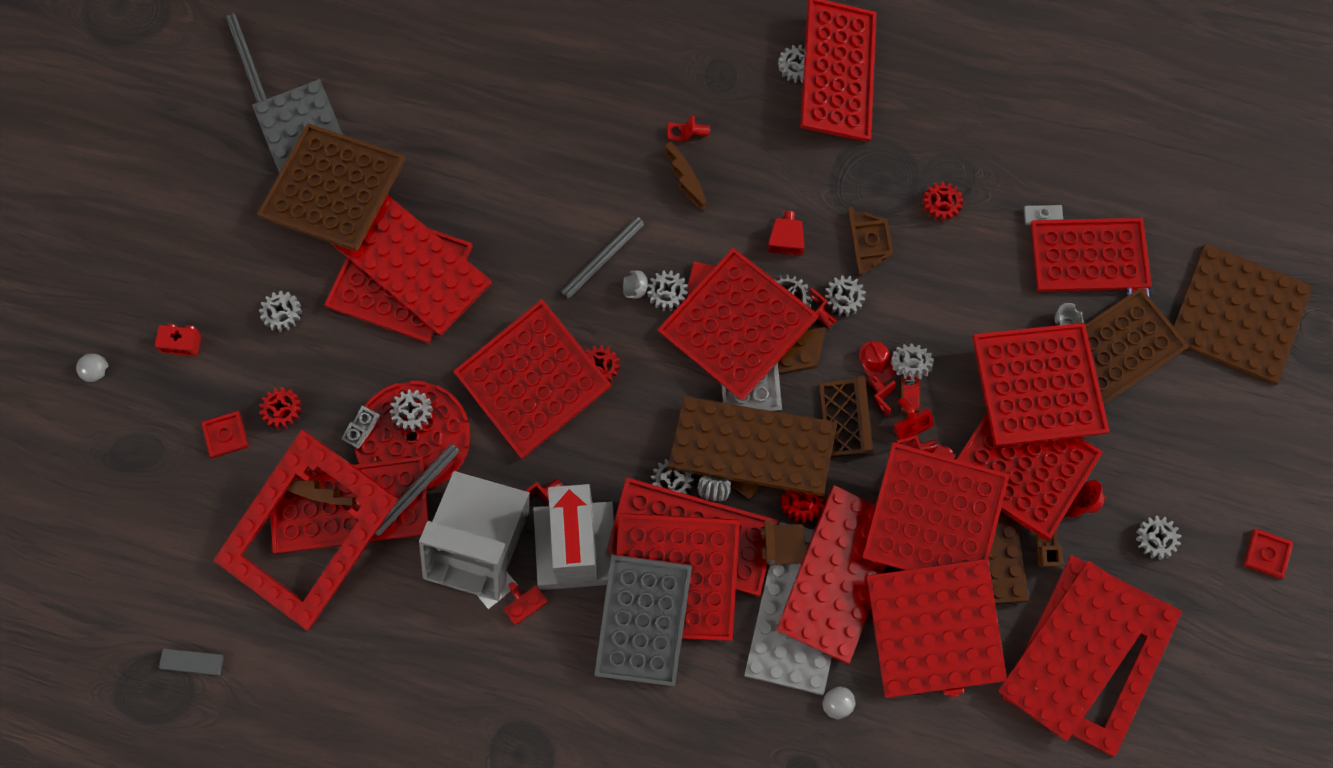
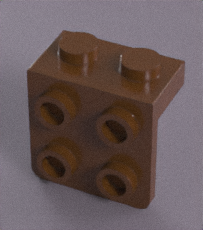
[761,520,806,565]

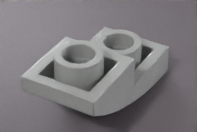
[341,406,380,448]

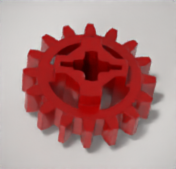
[922,182,964,222]
[586,345,620,383]
[259,387,302,429]
[781,490,824,523]

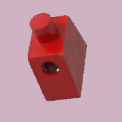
[768,211,804,256]

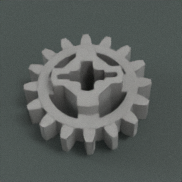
[778,45,805,83]
[647,270,688,311]
[825,275,866,316]
[259,291,302,332]
[891,344,934,380]
[390,389,433,432]
[651,459,694,494]
[1136,516,1181,560]

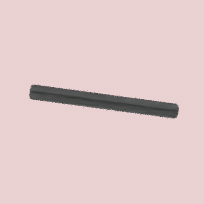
[226,14,266,103]
[562,217,644,298]
[375,444,459,536]

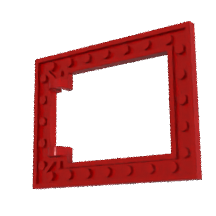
[213,430,399,630]
[1001,555,1182,757]

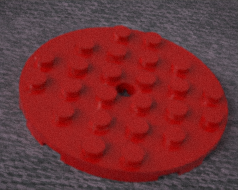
[355,381,471,491]

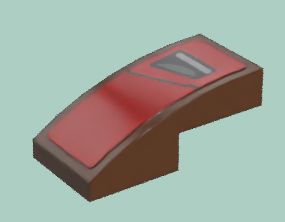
[900,374,921,413]

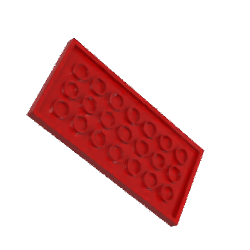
[800,0,877,142]
[331,195,492,337]
[268,456,429,554]
[605,477,778,597]
[775,485,886,664]
[997,561,1158,742]

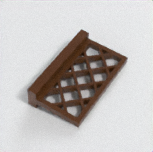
[819,376,874,457]

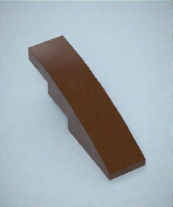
[665,141,706,212]
[287,480,357,506]

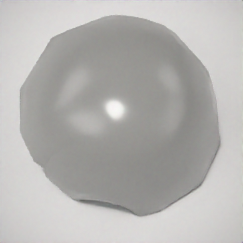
[623,270,648,299]
[1054,303,1084,326]
[76,353,108,382]
[822,686,856,720]

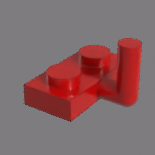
[894,397,934,440]
[504,582,548,626]

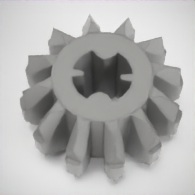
[697,476,731,502]

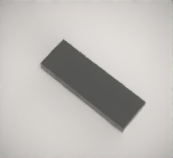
[159,648,224,676]

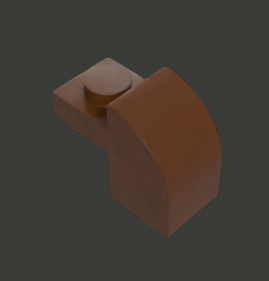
[1035,529,1063,567]

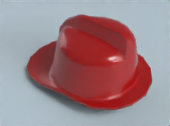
[859,341,895,383]
[1065,480,1106,518]

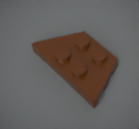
[848,207,894,276]
[778,327,826,375]

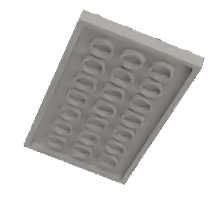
[744,522,832,696]

